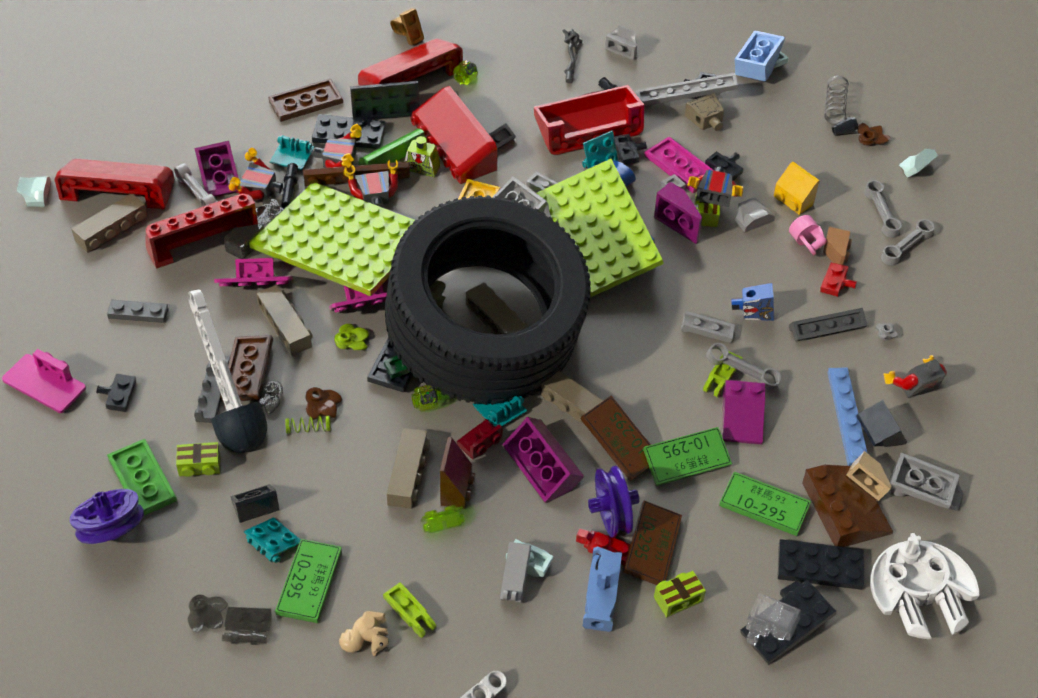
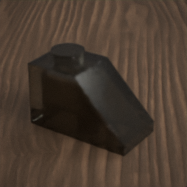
[224,224,264,259]

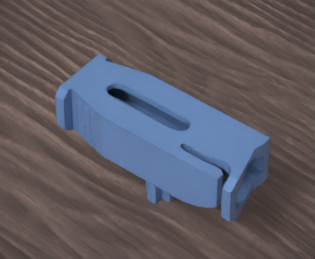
[582,547,622,632]

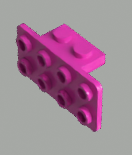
[214,258,293,286]
[329,285,387,313]
[2,349,86,413]

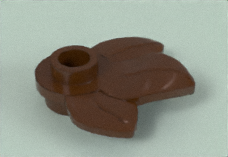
[857,123,890,146]
[305,387,342,420]

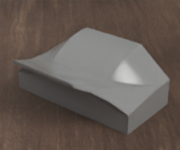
[605,26,637,60]
[735,197,775,233]

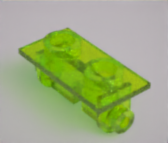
[420,505,465,533]

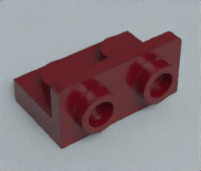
[457,419,503,459]

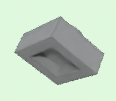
[661,174,686,190]

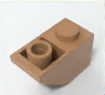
[823,227,852,265]

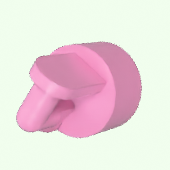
[789,215,827,256]

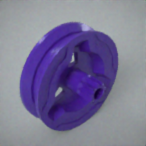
[588,466,640,537]
[69,489,144,544]

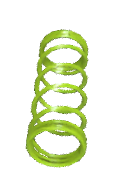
[285,416,331,434]

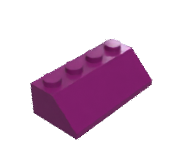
[503,417,584,503]

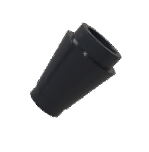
[831,116,858,135]

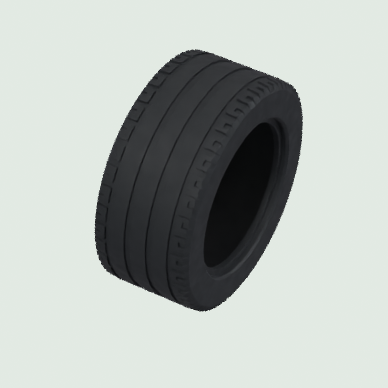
[385,195,591,405]

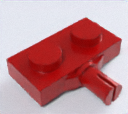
[820,262,857,297]

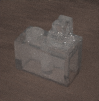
[746,593,800,646]

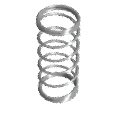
[824,75,849,124]

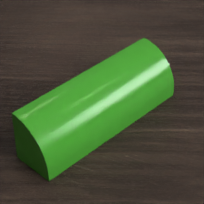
[358,129,424,165]

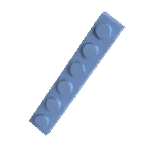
[827,367,868,466]

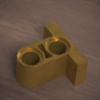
[390,8,425,45]

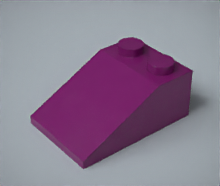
[194,141,238,197]
[654,182,702,244]
[722,380,765,445]

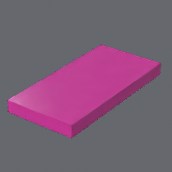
[644,137,714,193]

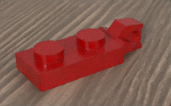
[576,529,630,566]

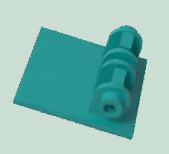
[582,131,618,169]
[270,135,315,170]
[472,396,527,427]
[243,517,300,563]

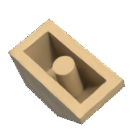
[846,451,892,501]

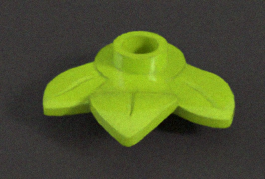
[334,323,370,350]

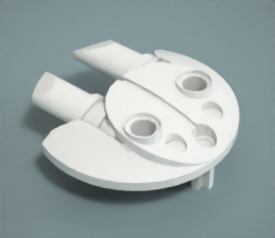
[870,533,979,639]

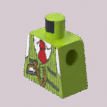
[405,136,441,178]

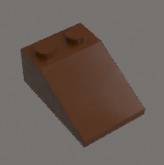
[440,437,476,509]

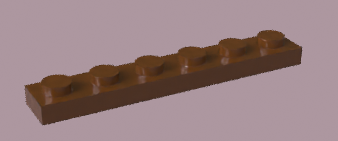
[303,162,410,186]

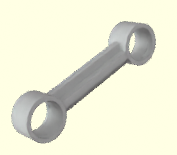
[174,163,217,207]
[864,180,902,238]
[881,219,935,266]
[706,343,781,390]

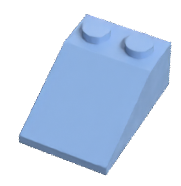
[735,31,785,82]

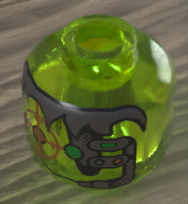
[453,60,478,85]
[411,385,442,412]

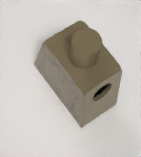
[685,93,724,131]

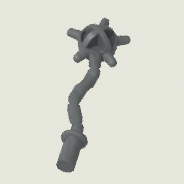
[562,29,583,83]

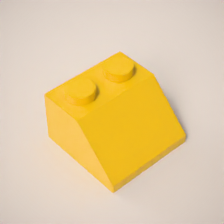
[774,162,819,215]

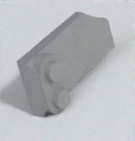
[493,176,552,218]
[890,453,963,511]

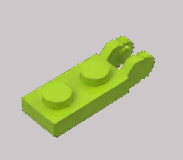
[703,351,743,397]
[383,582,437,638]

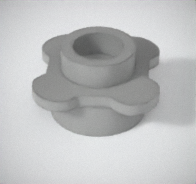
[876,322,897,341]

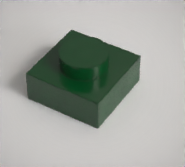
[384,356,410,379]

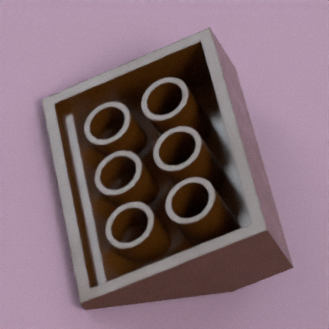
[802,464,893,547]

